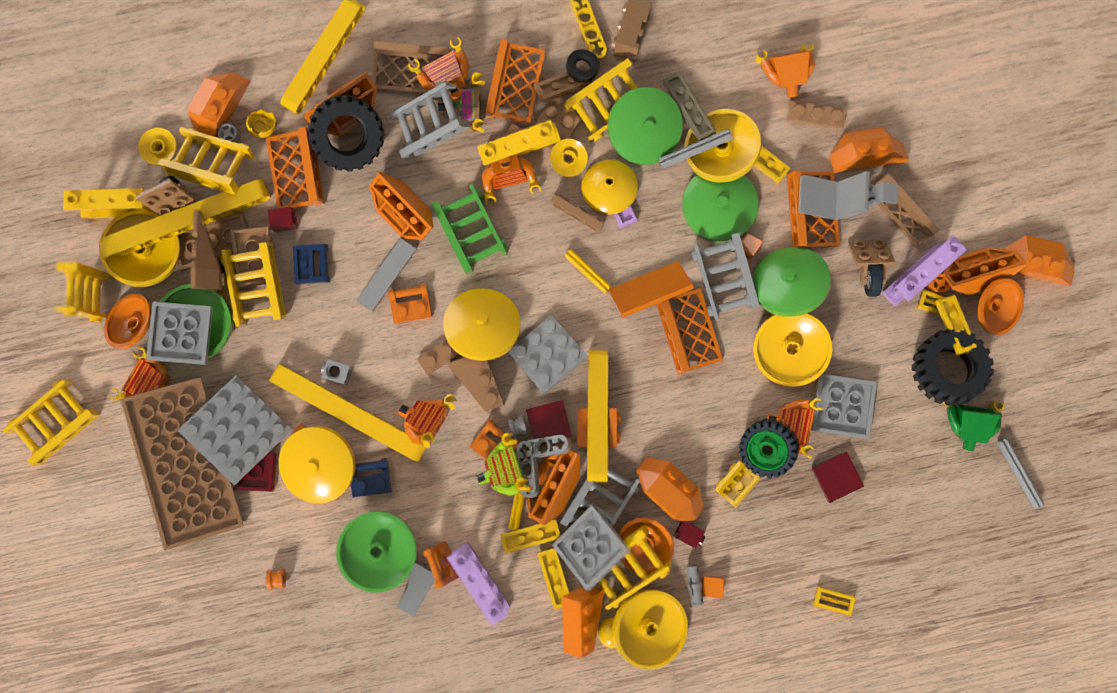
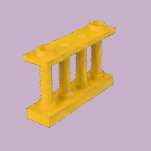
[563,58,638,142]
[477,120,561,165]
[160,127,255,195]
[63,188,157,219]
[220,242,287,327]
[55,262,110,322]
[2,379,100,466]
[598,525,673,610]

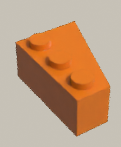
[562,586,605,659]

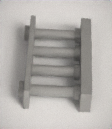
[387,81,471,158]
[691,233,760,320]
[560,468,641,527]

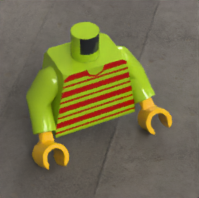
[476,433,530,496]

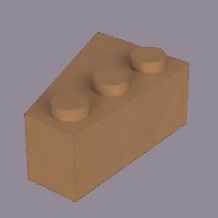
[612,0,652,62]
[447,357,504,412]

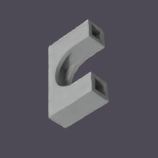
[397,557,435,617]

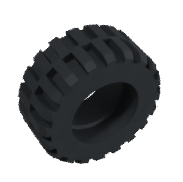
[308,95,385,172]
[912,329,994,406]

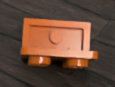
[577,408,621,448]

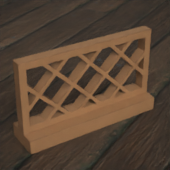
[372,41,452,94]

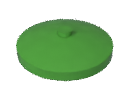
[607,87,683,165]
[682,175,759,242]
[752,247,831,317]
[160,284,233,358]
[336,511,417,593]

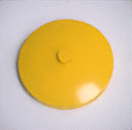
[684,109,761,182]
[99,210,181,287]
[443,288,521,361]
[753,313,832,387]
[279,426,356,503]
[612,589,688,670]

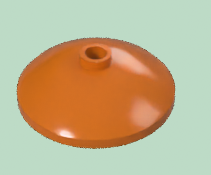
[977,278,1024,335]
[104,294,152,349]
[618,517,674,575]

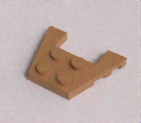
[504,76,581,150]

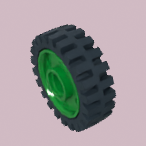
[739,419,799,478]

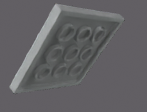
[177,375,292,485]

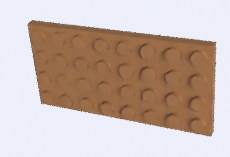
[120,377,244,551]

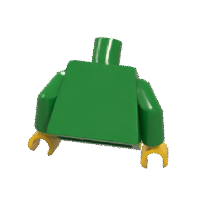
[943,400,1005,451]

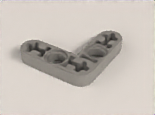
[517,435,572,498]

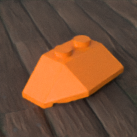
[187,72,251,138]
[303,72,378,136]
[829,127,909,173]
[369,172,434,241]
[1003,235,1075,286]
[943,248,1026,295]
[527,447,580,526]
[636,457,704,523]

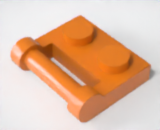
[388,283,432,324]
[470,419,520,460]
[423,541,459,589]

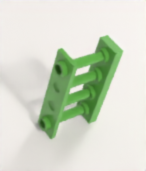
[431,184,508,275]

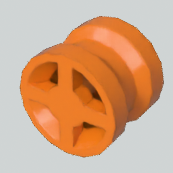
[927,274,950,294]
[266,569,286,590]

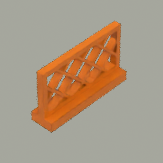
[485,39,546,124]
[266,127,325,209]
[786,171,840,248]
[656,288,723,374]

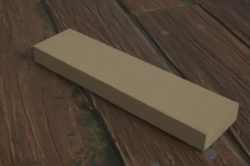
[663,72,716,141]

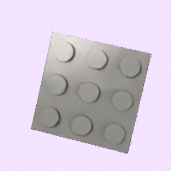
[146,302,213,365]
[508,315,589,395]
[811,374,877,439]
[552,505,631,591]

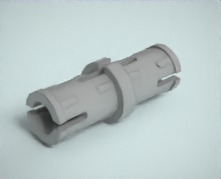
[686,565,704,606]

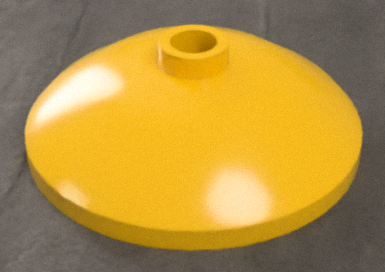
[581,160,638,215]

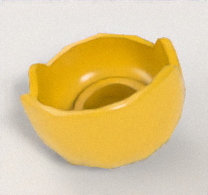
[246,109,276,138]
[598,617,616,649]

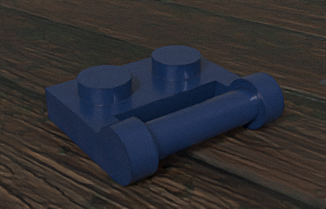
[293,244,330,285]
[351,458,392,498]

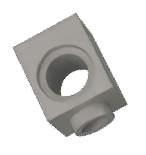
[321,359,353,385]

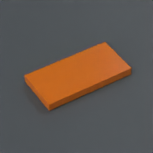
[609,261,694,318]

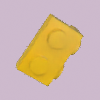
[715,460,761,508]

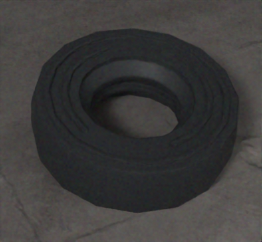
[566,49,600,82]

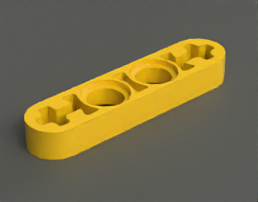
[570,0,607,61]

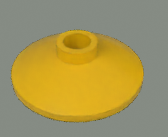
[138,128,177,166]
[550,139,588,177]

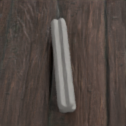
[659,129,732,168]
[997,438,1044,509]

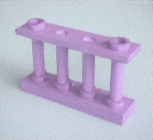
[882,235,967,306]
[447,542,510,625]

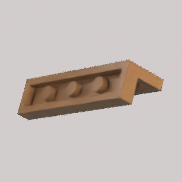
[874,173,940,248]

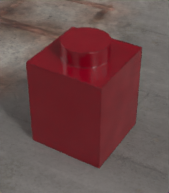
[268,207,299,232]
[673,521,706,549]

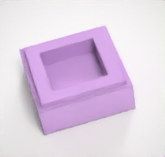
[613,206,638,229]

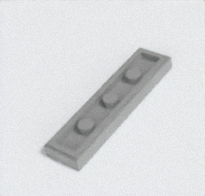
[357,238,417,311]

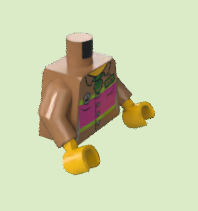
[438,72,486,133]

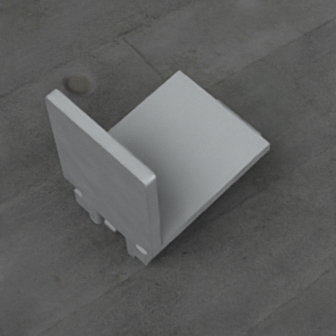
[798,171,898,220]

